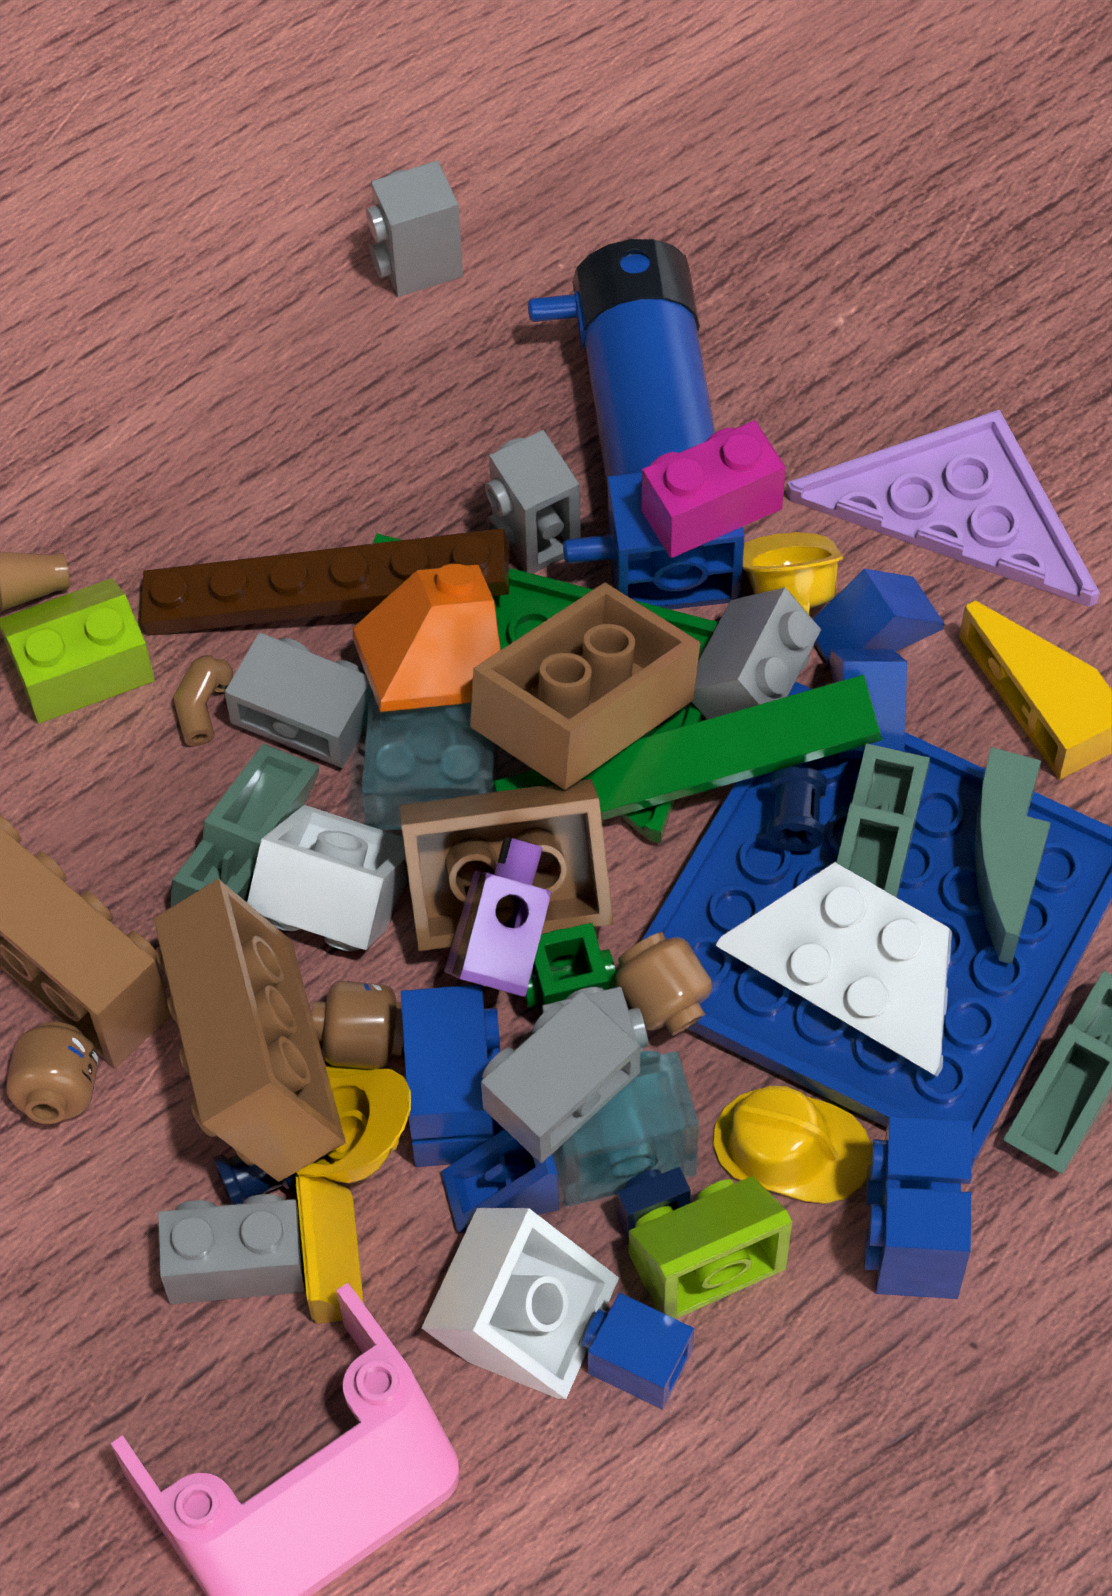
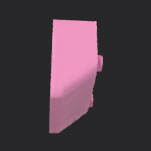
[110,1283,459,1596]

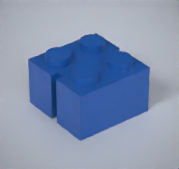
[401,985,504,1167]
[864,1116,973,1299]

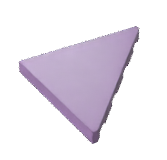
[786,410,1100,607]

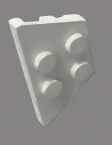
[716,862,952,1077]

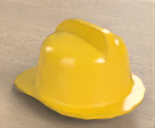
[742,532,843,615]
[296,1069,411,1183]
[713,1085,872,1204]

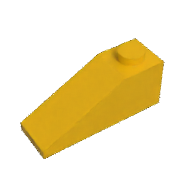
[959,600,1112,780]

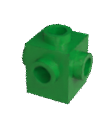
[524,923,616,1015]

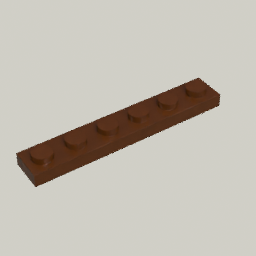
[141,528,509,636]

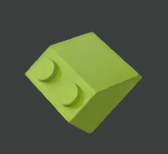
[0,578,155,724]
[628,1176,792,1319]

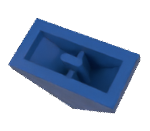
[813,569,944,671]
[829,649,907,759]
[441,1129,559,1233]

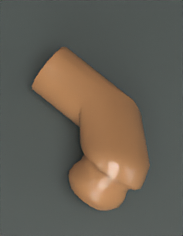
[174,655,233,746]

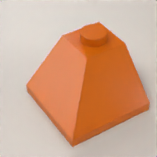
[352,564,501,712]

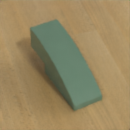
[171,743,319,907]
[836,743,930,898]
[974,747,1051,964]
[1003,970,1112,1175]

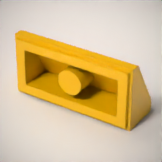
[296,1175,364,1324]

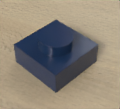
[617,1167,691,1239]

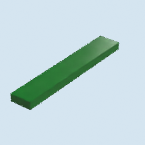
[494,674,883,820]

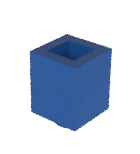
[582,1292,694,1410]

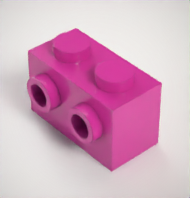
[641,420,786,558]

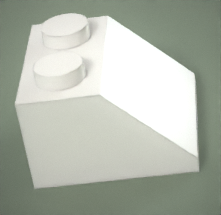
[247,805,408,951]
[422,1208,619,1399]

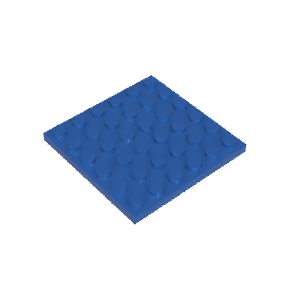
[643,681,1112,1168]

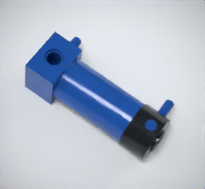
[528,239,744,610]

